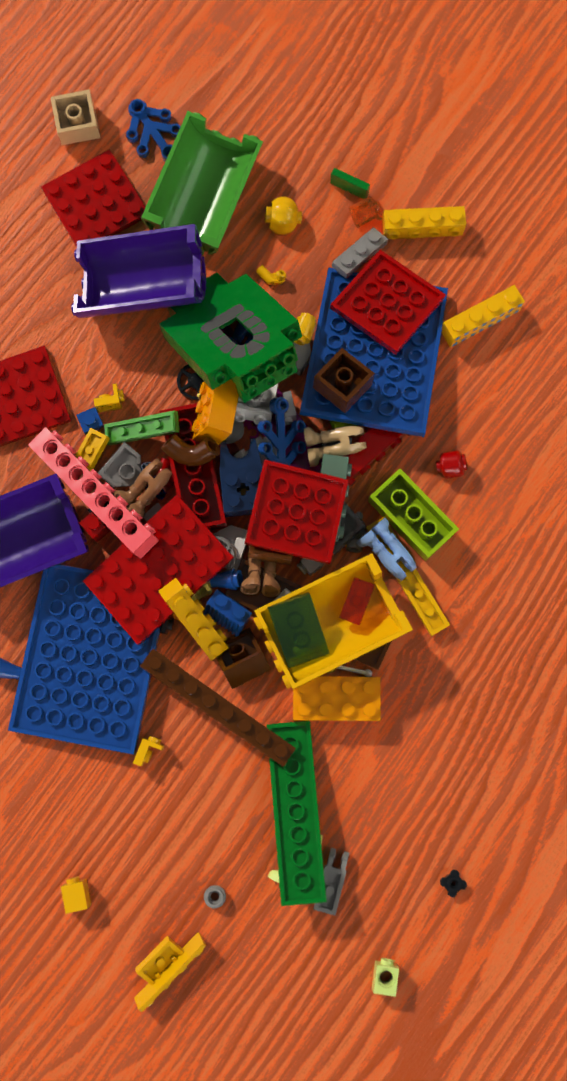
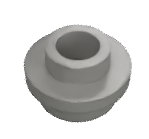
[204,885,226,908]

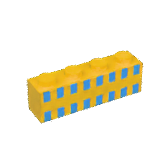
[441,285,525,348]

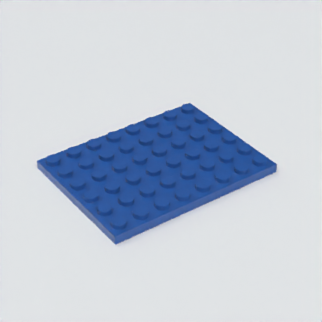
[300,267,448,437]
[8,564,161,755]

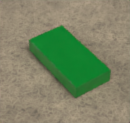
[330,168,370,200]

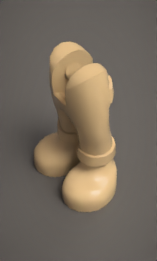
[304,426,367,467]

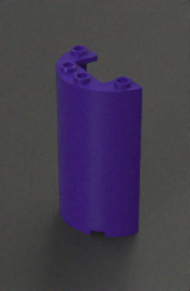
[71,224,206,318]
[0,473,89,588]

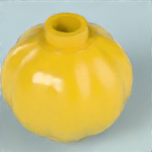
[265,197,302,235]

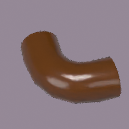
[161,434,220,466]

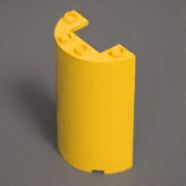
[253,553,413,689]

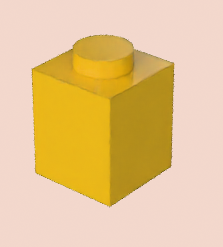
[61,876,91,914]

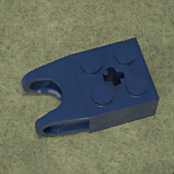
[220,438,262,517]

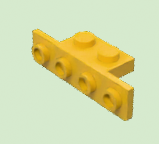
[134,932,206,1012]

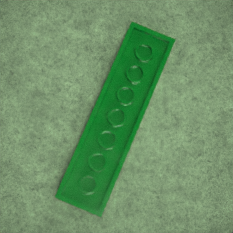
[267,721,327,906]

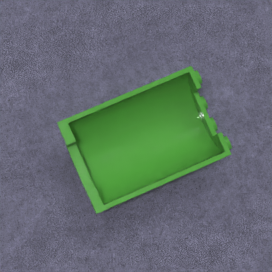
[141,111,263,255]

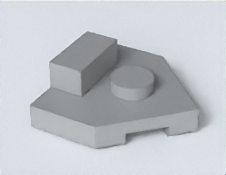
[98,442,142,487]

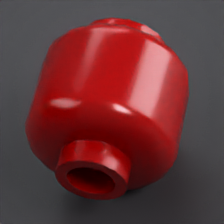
[436,450,468,479]

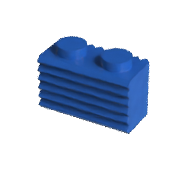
[203,589,252,637]

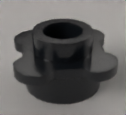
[440,870,467,897]

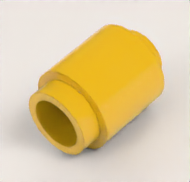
[294,313,316,346]

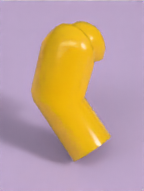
[256,265,287,285]

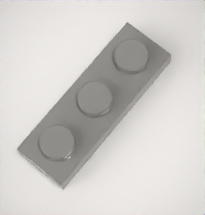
[332,227,388,279]

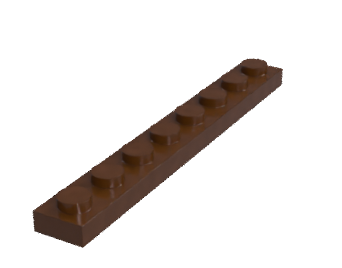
[140,649,296,767]

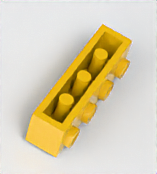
[382,206,466,239]
[159,578,228,661]

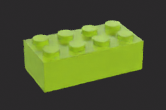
[368,468,459,561]

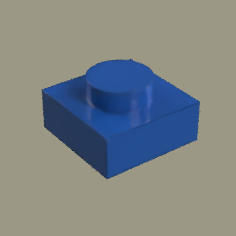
[76,407,104,435]

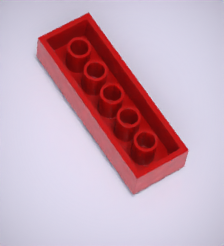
[159,403,227,531]

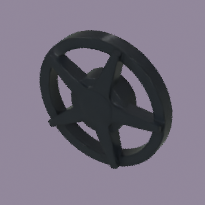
[177,364,204,400]

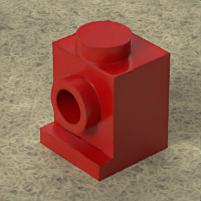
[79,512,111,542]

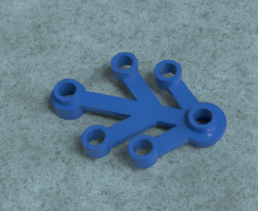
[126,99,181,162]
[258,397,306,465]

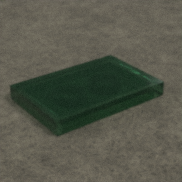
[267,592,329,668]

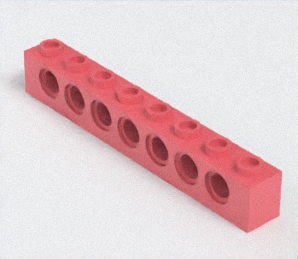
[28,427,159,559]

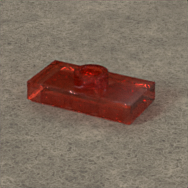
[339,577,375,626]

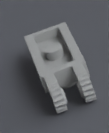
[314,848,349,916]

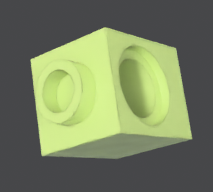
[372,958,399,997]

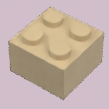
[50,89,101,146]

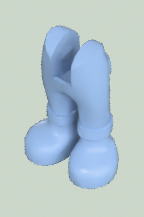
[356,518,417,581]

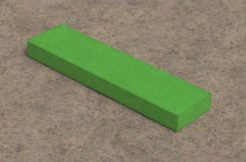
[104,411,179,446]

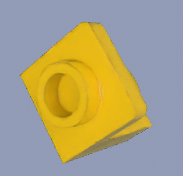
[94,383,125,413]
[133,736,164,766]

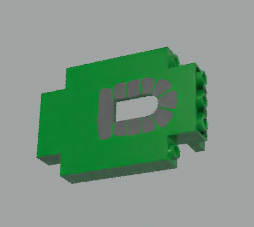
[159,272,302,403]

